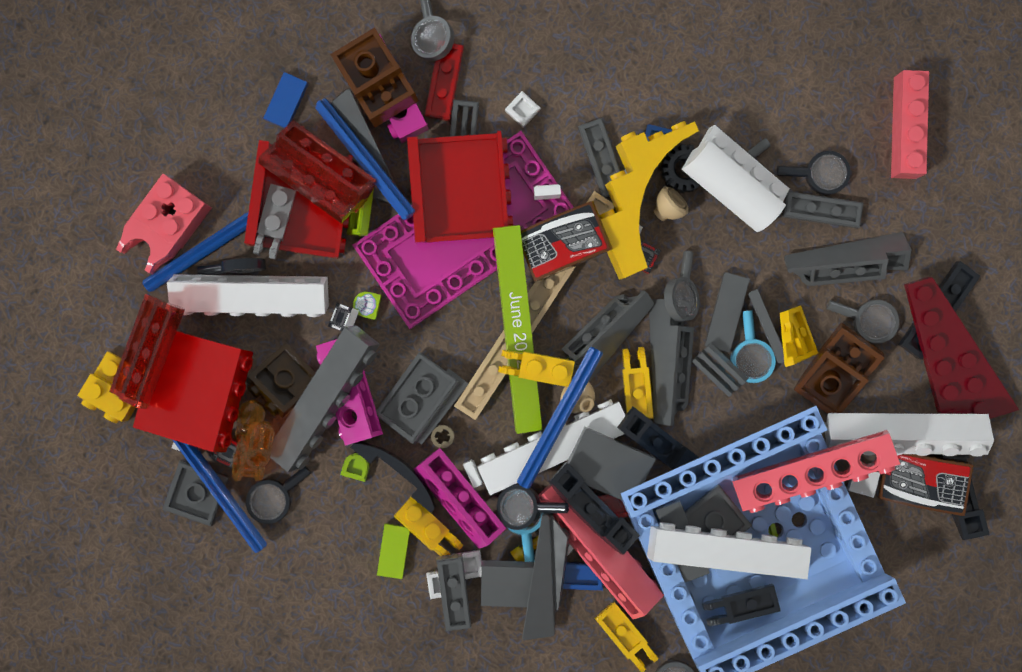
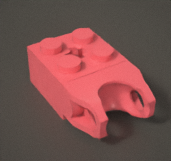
[116,174,212,274]

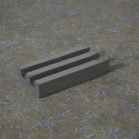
[450,100,479,137]
[692,343,748,397]

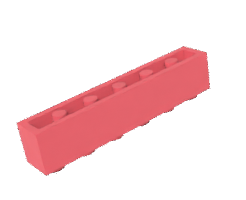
[538,484,664,619]

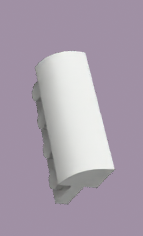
[682,125,790,232]

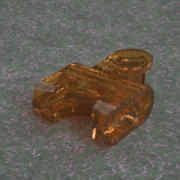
[232,400,275,481]

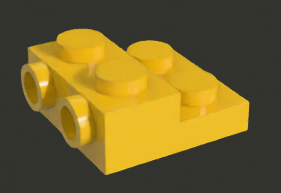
[77,351,147,424]

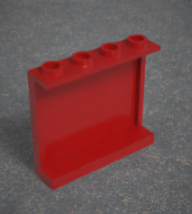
[407,131,513,244]
[244,140,357,259]
[133,327,253,452]

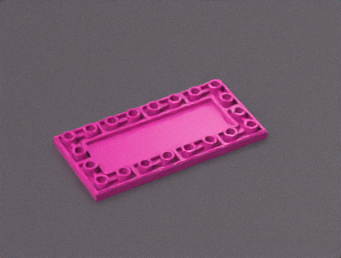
[353,131,574,329]

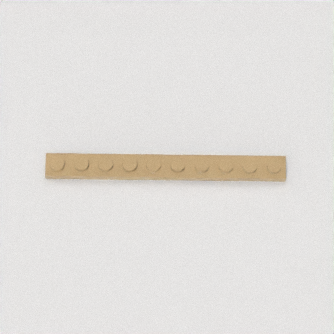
[454,191,614,420]

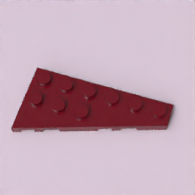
[904,277,1019,419]

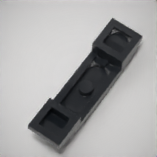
[617,406,700,470]
[350,442,436,513]
[938,454,990,540]
[549,462,640,555]

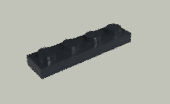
[898,261,980,360]

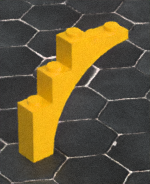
[599,121,699,280]

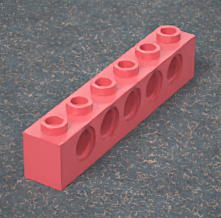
[732,430,900,513]

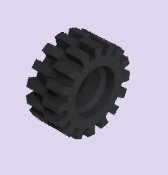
[661,144,701,193]

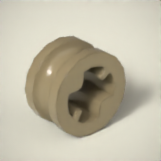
[431,425,455,448]

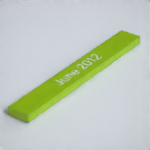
[493,225,542,434]

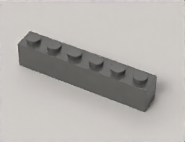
[265,326,380,472]

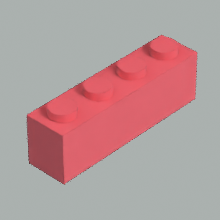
[891,70,929,179]

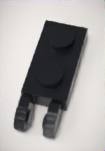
[702,584,781,626]

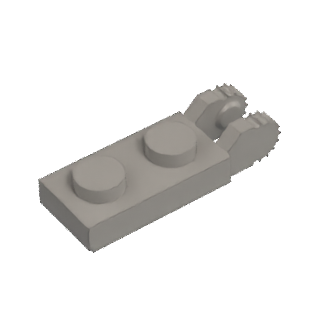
[253,184,296,259]

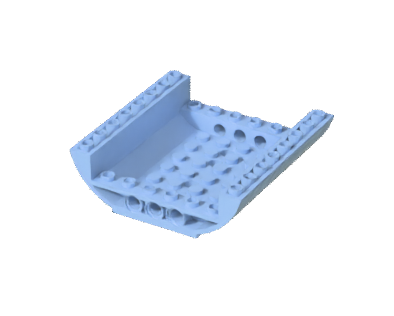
[620,406,906,672]

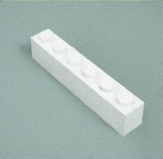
[167,274,329,317]
[477,399,625,495]
[825,413,994,456]
[647,522,811,579]

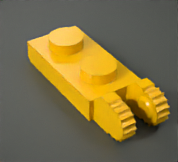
[622,347,653,419]
[498,350,575,387]
[394,496,463,556]
[594,601,659,672]

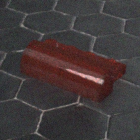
[258,120,376,224]
[109,294,185,409]

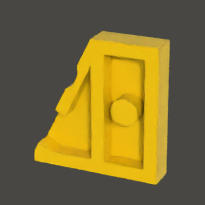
[780,305,818,367]

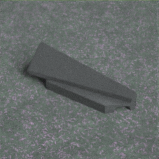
[331,88,397,203]
[784,232,912,286]
[561,291,654,389]
[649,299,694,426]
[522,513,570,640]

